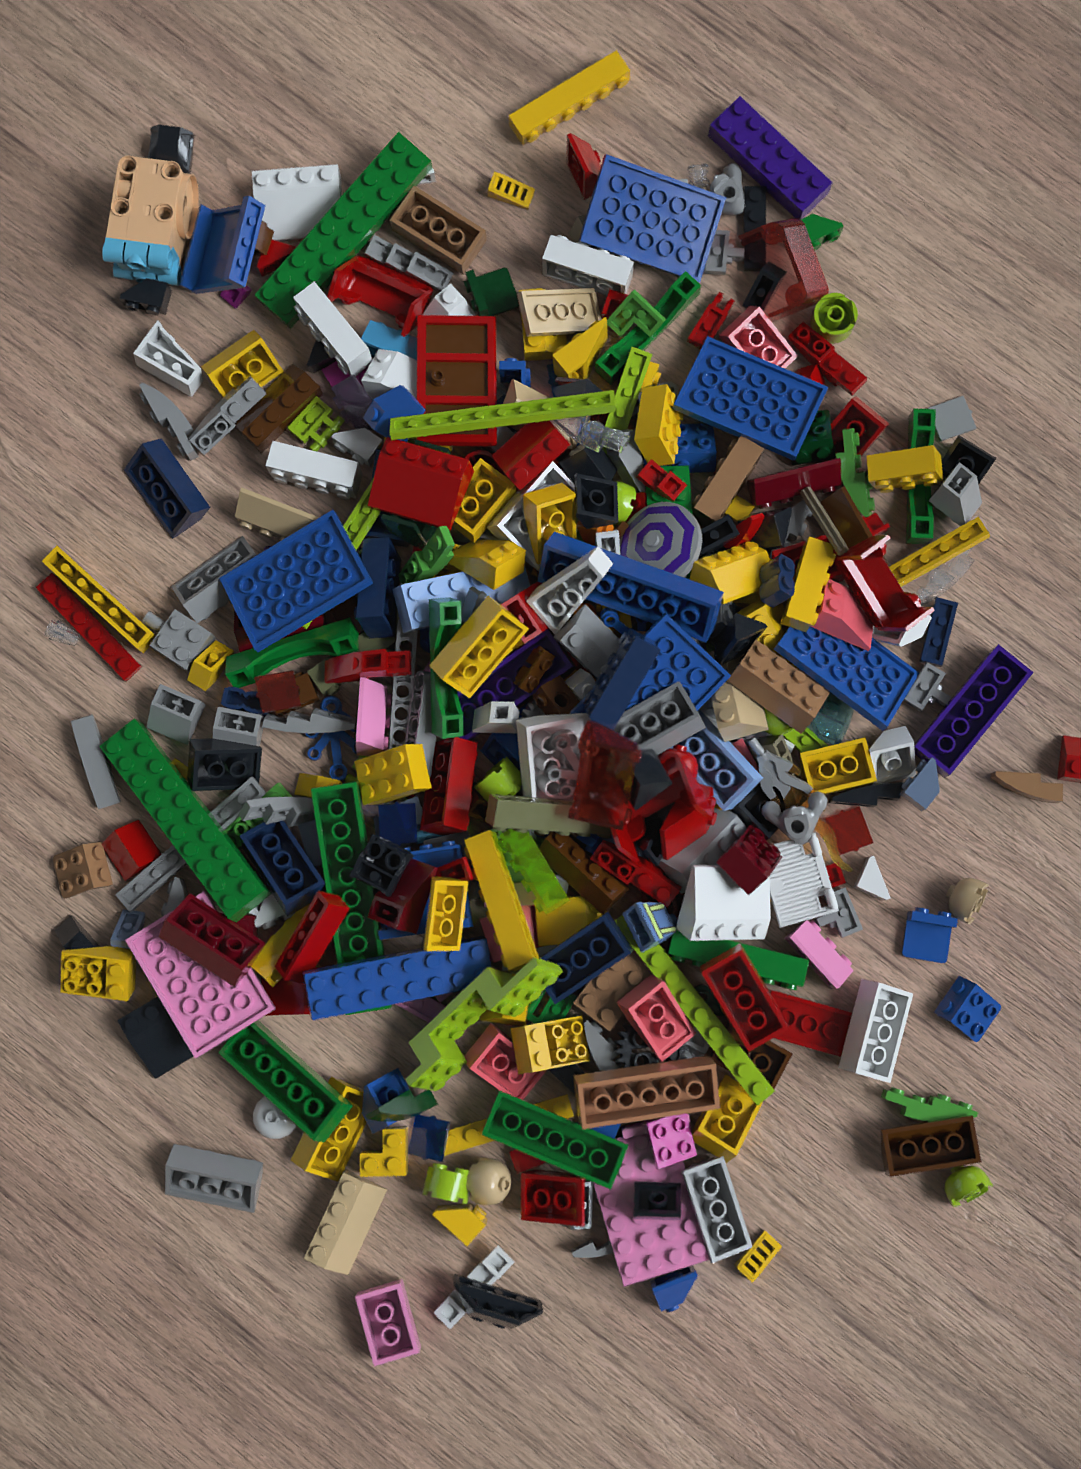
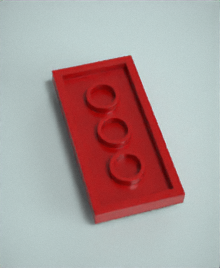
[770,990,852,1057]

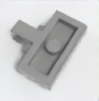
[704,230,744,275]
[903,662,951,712]
[814,887,863,938]

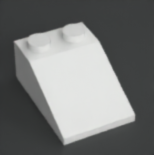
[361,349,417,400]

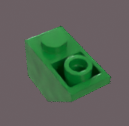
[791,214,844,253]

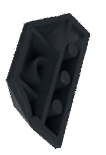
[453,1274,543,1329]

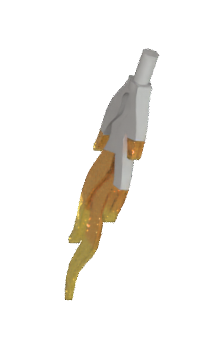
[747,737,853,872]

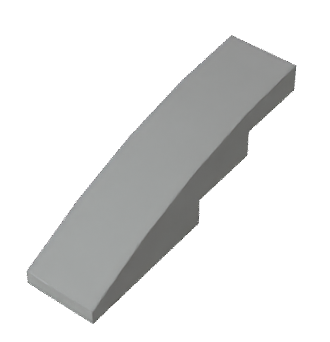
[364,235,453,292]
[262,708,357,733]
[71,714,121,809]
[239,797,315,827]

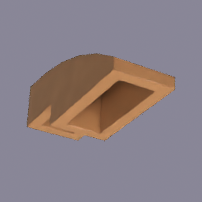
[990,771,1063,803]

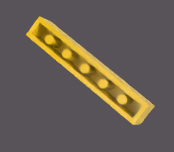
[508,50,630,145]
[42,546,156,654]
[464,830,539,971]

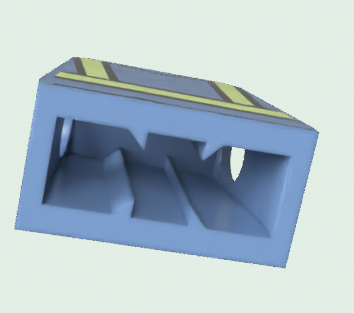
[623,902,678,952]

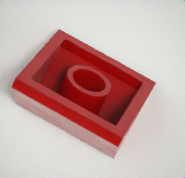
[102,819,162,881]

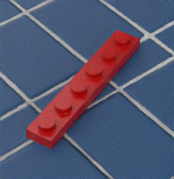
[36,573,142,682]

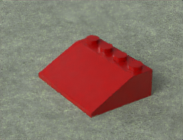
[368,437,474,531]

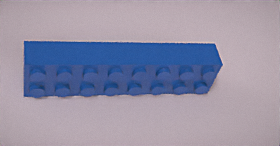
[538,532,724,642]
[302,936,492,1021]

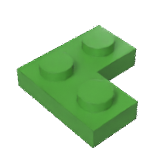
[607,289,666,337]

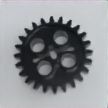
[614,1024,688,1069]

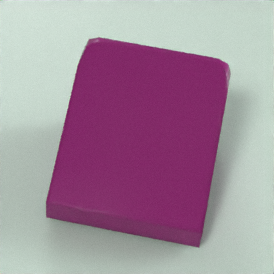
[219,285,252,309]

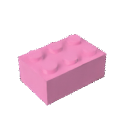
[355,1279,421,1366]

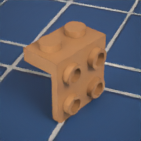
[53,842,113,899]

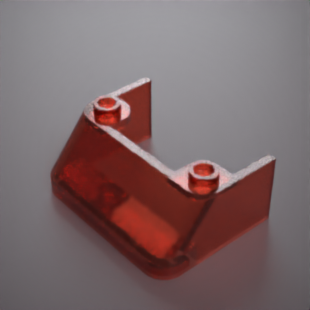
[738,218,829,322]

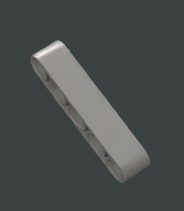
[405,671,436,779]

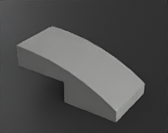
[571,1239,614,1258]

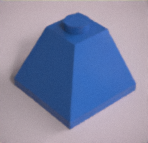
[363,385,425,442]
[362,1068,409,1134]
[650,1265,698,1313]

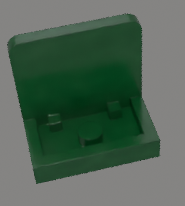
[463,267,520,316]
[791,410,836,465]

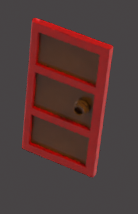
[416,315,497,446]

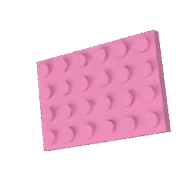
[125,891,276,1059]
[593,1133,710,1287]

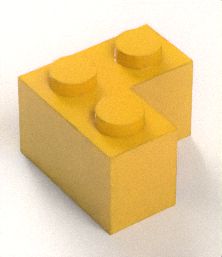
[360,1127,408,1177]

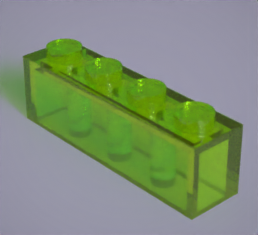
[497,828,570,915]

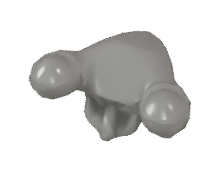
[710,163,745,215]
[761,791,827,845]

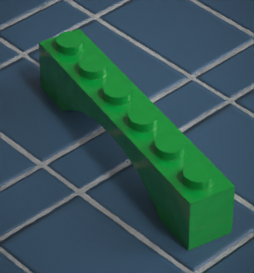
[595,271,701,385]
[906,408,936,545]
[429,597,463,739]
[225,618,359,688]

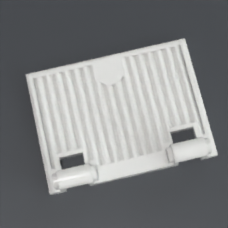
[769,833,839,928]

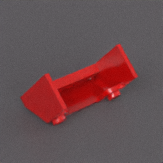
[327,256,433,337]
[834,535,935,632]
[602,753,714,863]

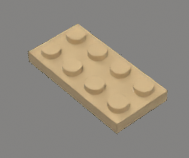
[517,288,602,336]

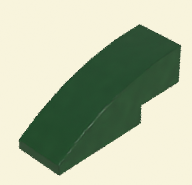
[366,1089,438,1122]

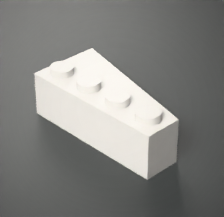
[526,546,613,635]

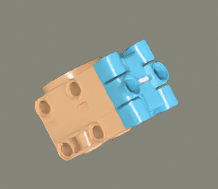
[102,156,199,286]

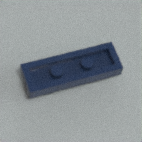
[919,597,958,667]

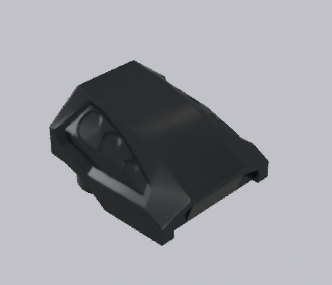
[148,124,194,174]
[350,835,414,897]

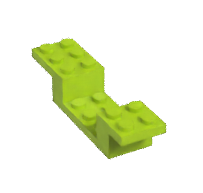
[406,957,563,1091]

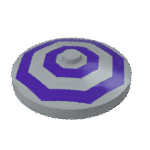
[619,502,702,577]

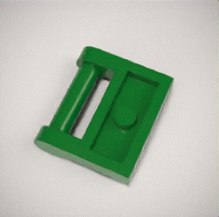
[527,989,577,1024]

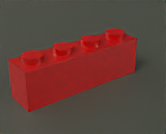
[274,891,350,983]

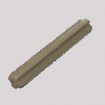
[800,487,848,556]

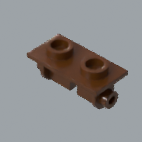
[514,645,555,694]

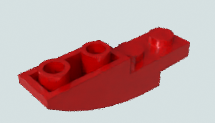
[788,321,867,396]
[324,649,412,683]
[590,840,681,908]

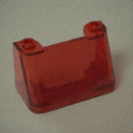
[568,720,642,830]

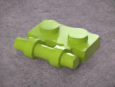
[288,396,345,452]

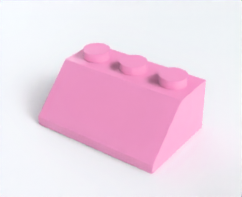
[356,677,392,756]
[784,920,854,989]

